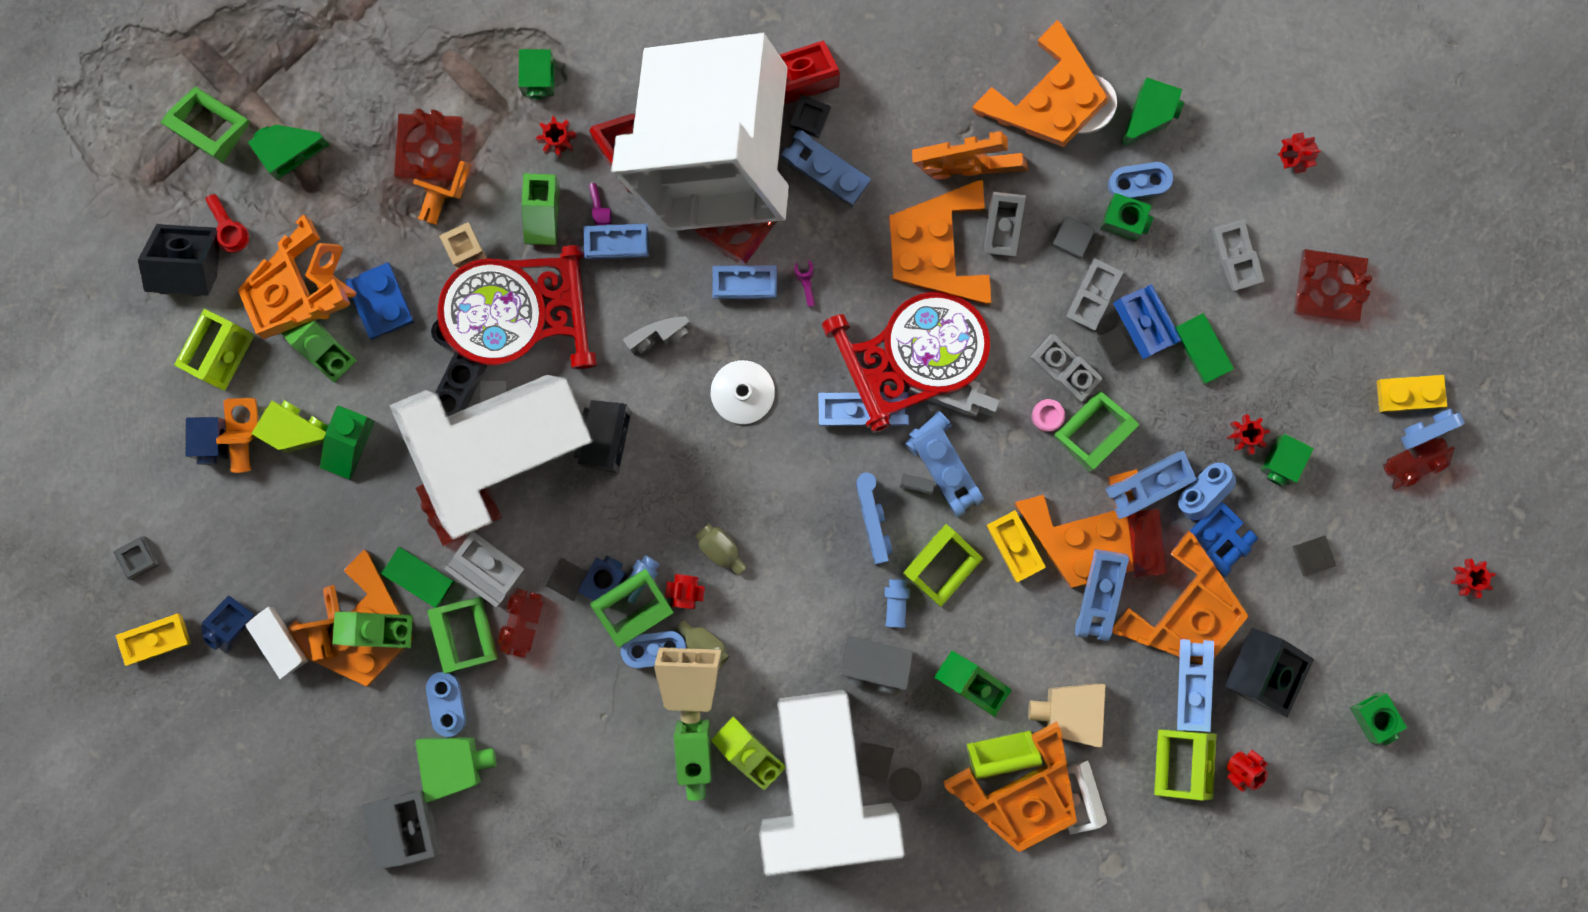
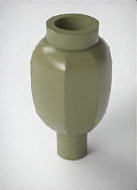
[695,523,747,575]
[676,620,730,669]

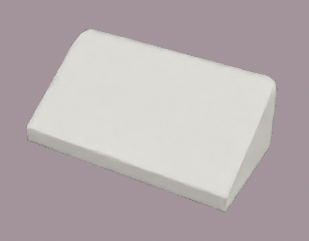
[245,607,308,679]
[1067,761,1107,835]

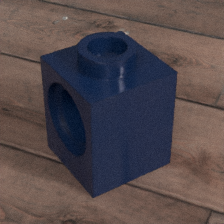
[185,417,227,465]
[578,555,627,608]

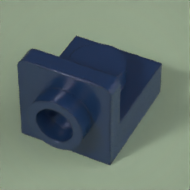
[202,595,254,653]

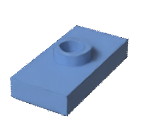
[583,224,649,260]
[712,265,777,299]

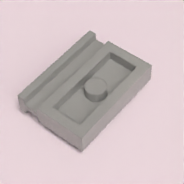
[444,531,526,607]

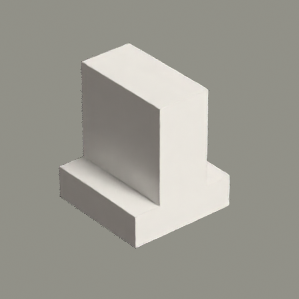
[612,33,789,231]
[389,375,592,538]
[760,690,904,875]

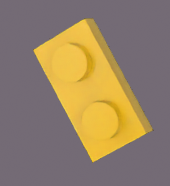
[1376,375,1447,413]
[986,510,1046,583]
[115,613,191,666]

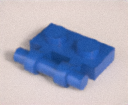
[1173,501,1258,578]

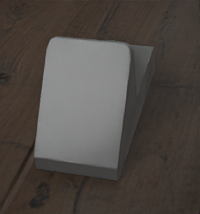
[984,192,1026,256]

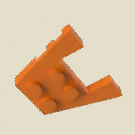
[972,20,1108,147]
[912,131,1028,179]
[889,180,991,305]
[238,214,350,339]
[1015,469,1138,588]
[1112,530,1249,665]
[288,550,414,686]
[944,722,1077,852]

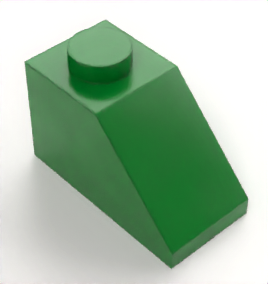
[1121,77,1184,146]
[248,124,330,180]
[320,405,375,480]
[934,650,1012,717]

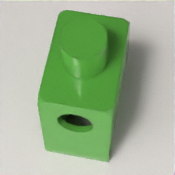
[674,719,712,801]
[415,737,497,802]

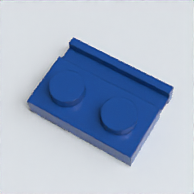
[345,262,415,340]
[1113,284,1182,359]

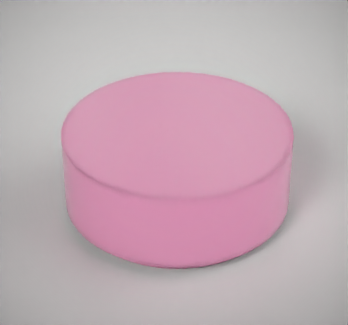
[1032,399,1065,432]

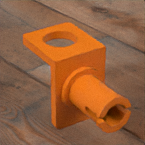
[413,161,471,225]
[305,243,356,320]
[216,398,259,473]
[291,585,340,661]

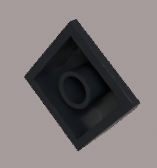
[138,224,219,296]
[574,400,632,474]
[1225,627,1314,718]

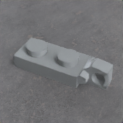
[908,381,1000,417]

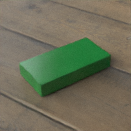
[1175,312,1234,385]
[381,547,455,608]

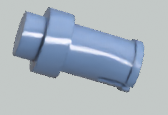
[905,411,952,456]
[624,555,660,604]
[884,579,910,628]

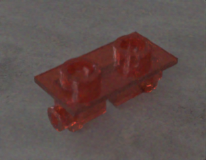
[1383,437,1455,490]
[1128,509,1167,577]
[498,588,544,658]

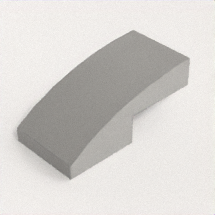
[1211,219,1264,291]
[1066,258,1123,330]

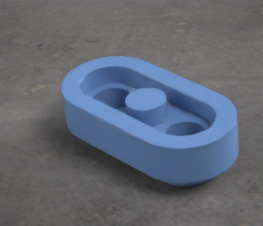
[1108,162,1173,199]
[1401,408,1465,450]
[1178,463,1236,520]
[621,631,686,668]
[426,672,466,737]

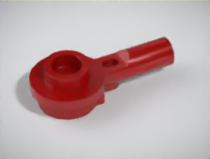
[205,194,249,253]

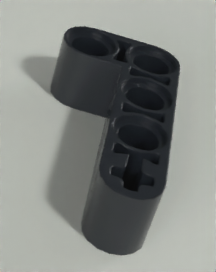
[431,320,488,417]

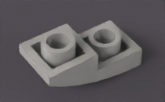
[623,316,691,354]
[1029,334,1103,402]

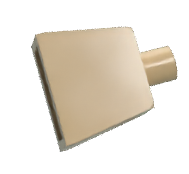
[654,648,721,724]
[1028,683,1106,747]

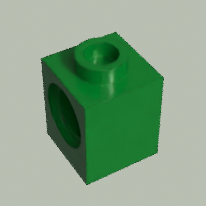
[518,49,555,100]
[1100,193,1153,241]
[1260,434,1314,487]
[1350,692,1407,746]

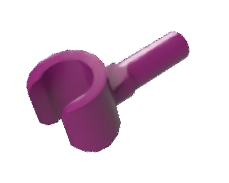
[589,183,611,226]
[794,260,815,307]

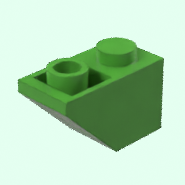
[521,173,560,246]
[281,320,357,383]
[333,611,413,648]

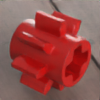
[536,116,577,158]
[1278,132,1321,174]
[1227,414,1270,455]
[1451,558,1495,599]
[665,574,705,609]
[1227,749,1268,792]

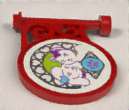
[437,245,597,369]
[821,292,990,433]

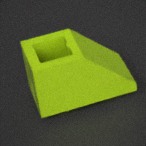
[251,400,329,453]
[711,717,786,790]

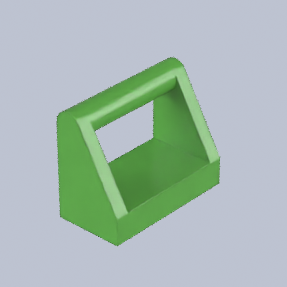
[160,87,250,163]
[1054,391,1139,472]
[590,569,674,648]
[427,597,498,674]

